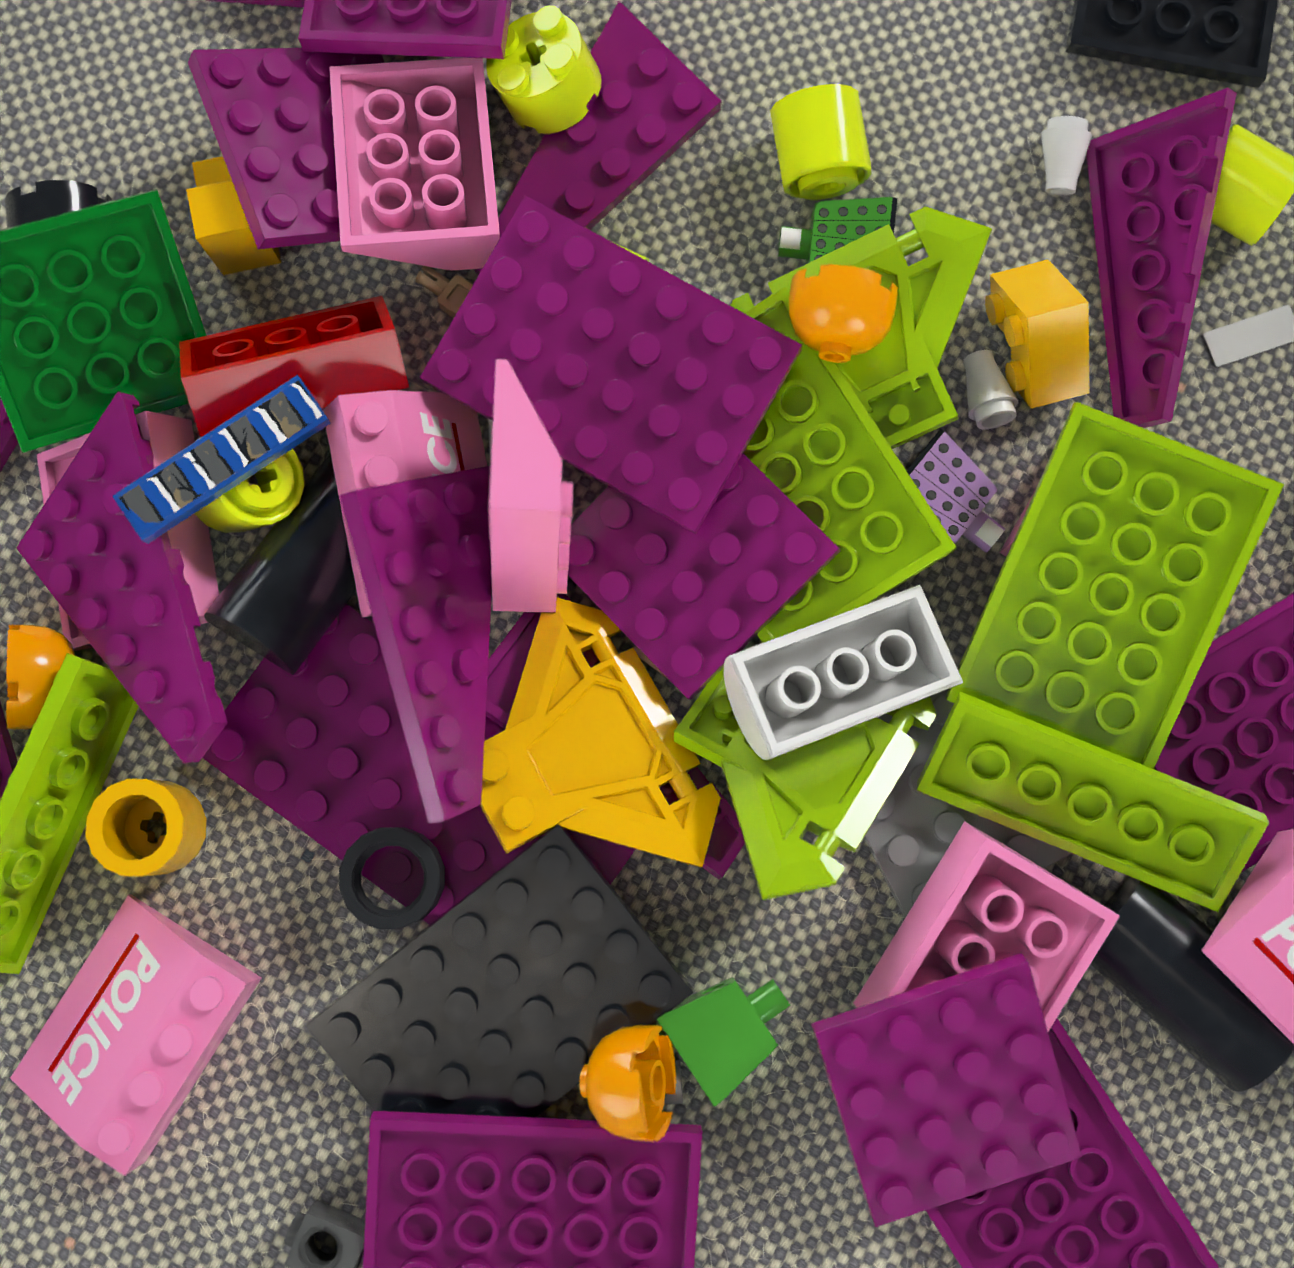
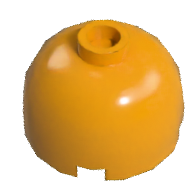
[789,264,898,363]
[6,624,75,729]
[579,1025,676,1142]

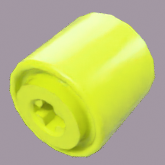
[770,84,872,200]
[1211,124,1294,246]
[194,449,305,533]

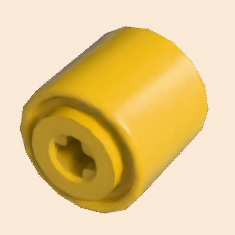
[86,779,207,876]

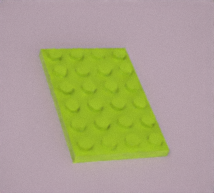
[743,286,957,643]
[945,402,1284,769]

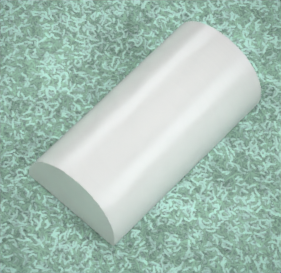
[724,585,963,760]

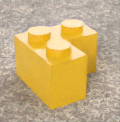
[186,156,282,275]
[985,259,1090,409]

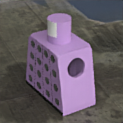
[907,429,1005,553]

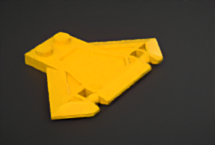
[480,597,721,868]

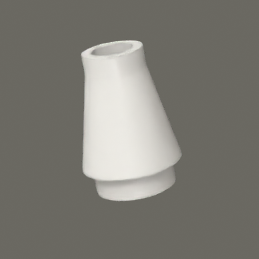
[1041,116,1092,195]
[963,350,1018,430]

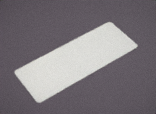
[1203,305,1294,367]

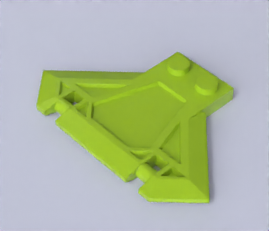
[730,206,992,449]
[674,668,937,900]

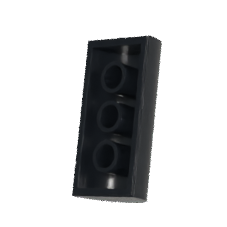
[204,453,356,675]
[1091,877,1294,1092]

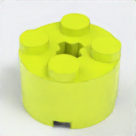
[486,5,601,134]

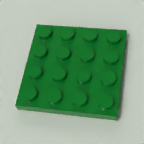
[0,189,207,453]

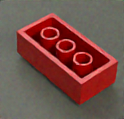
[179,295,409,437]

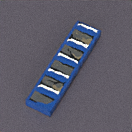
[112,375,331,544]

